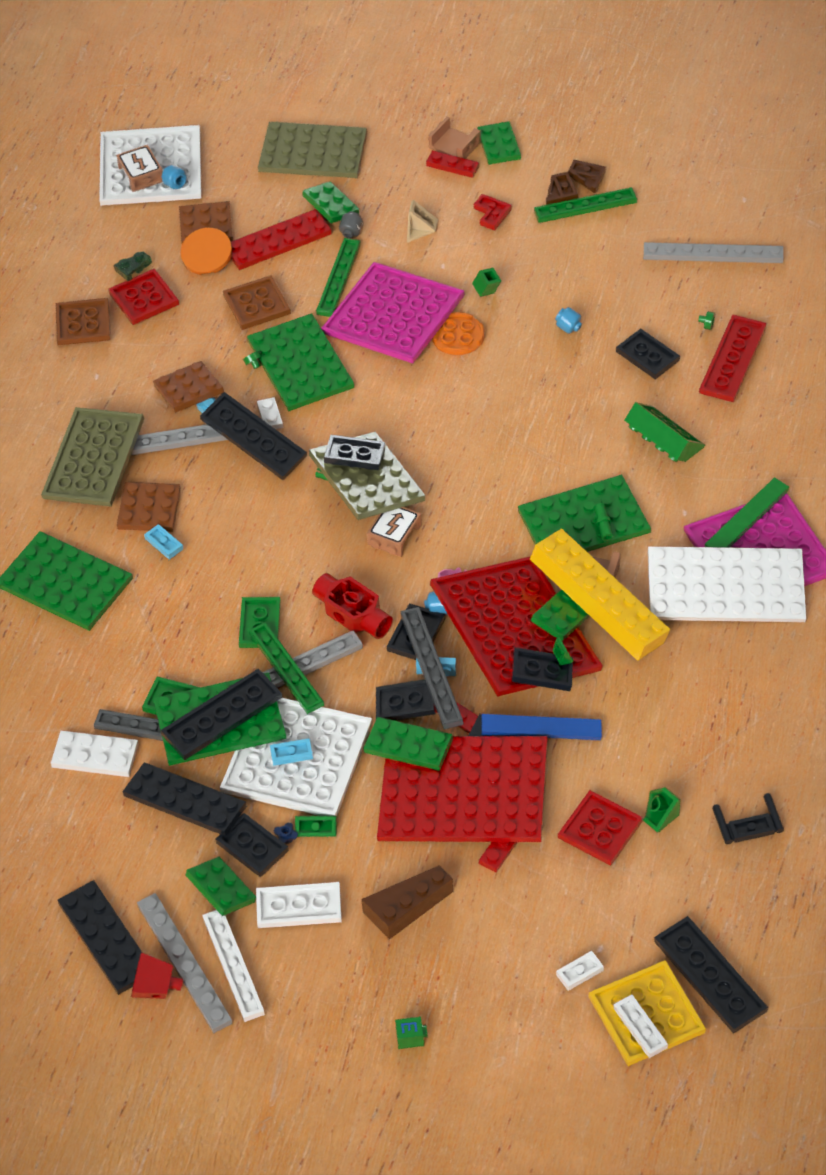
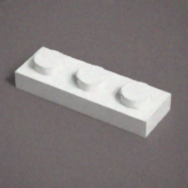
[613,995,668,1058]

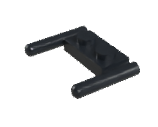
[712,793,784,845]

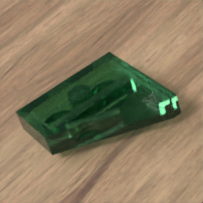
[113,251,152,281]

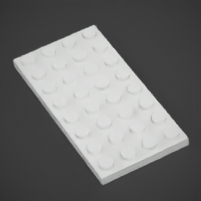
[648,547,806,622]

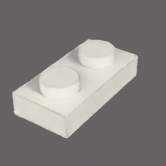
[257,397,283,429]
[556,951,604,991]

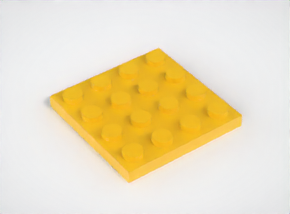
[589,960,706,1066]

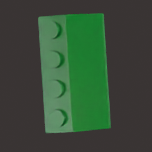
[624,402,705,462]

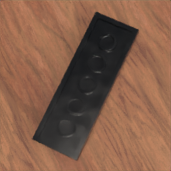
[200,392,307,480]
[161,668,282,761]
[122,762,247,836]
[57,880,142,995]
[654,916,768,1034]

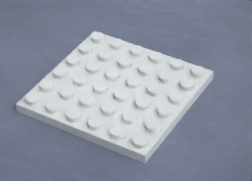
[100,125,201,206]
[220,698,372,816]

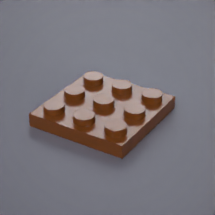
[179,201,233,244]
[223,275,291,330]
[56,298,110,346]
[153,361,224,413]
[117,482,180,532]

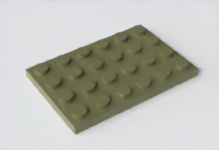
[258,122,367,178]
[41,407,145,507]
[309,432,426,520]

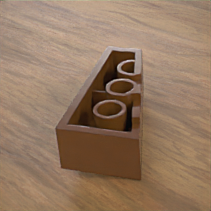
[362,865,453,940]

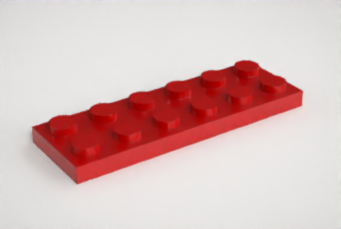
[231,209,332,270]
[699,314,767,403]

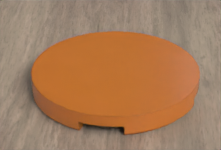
[180,228,232,275]
[432,312,485,355]

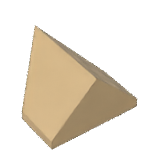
[407,200,438,243]

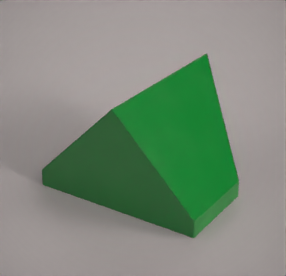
[643,787,681,832]

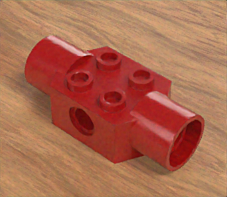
[312,573,393,639]

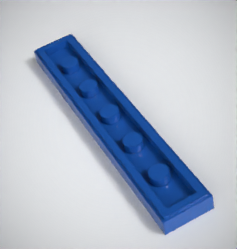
[481,714,602,740]

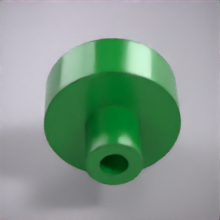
[698,311,715,330]
[243,351,261,369]

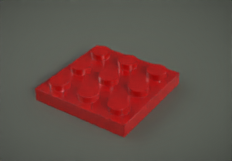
[108,268,179,325]
[558,790,643,866]

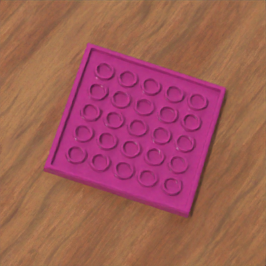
[321,262,465,363]
[684,493,826,587]

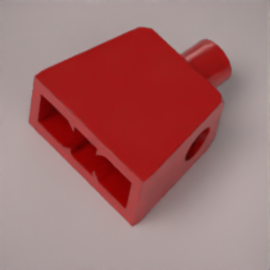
[131,953,183,999]

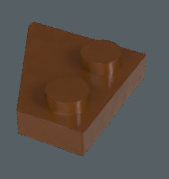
[568,160,606,193]
[546,172,578,205]

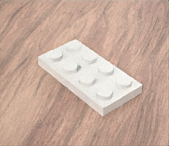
[51,731,139,777]
[256,882,342,928]

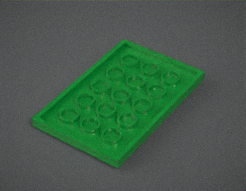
[247,313,355,412]
[518,475,651,552]
[0,531,133,631]
[153,672,287,766]

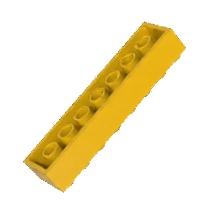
[530,529,670,661]

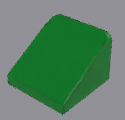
[553,637,573,665]

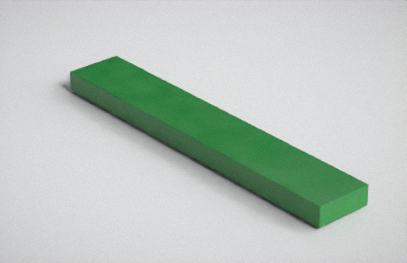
[534,187,637,223]
[316,238,361,317]
[705,477,789,548]
[249,622,324,714]

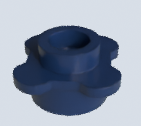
[274,823,298,844]

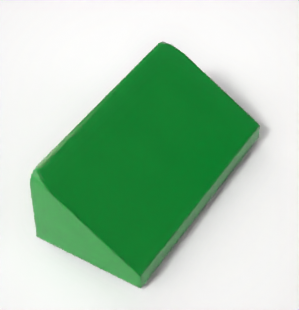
[295,816,337,837]

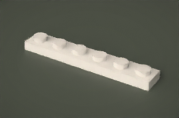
[202,910,265,1022]

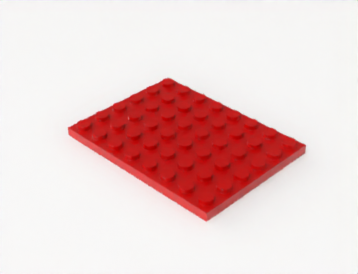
[430,556,603,697]
[377,736,548,842]

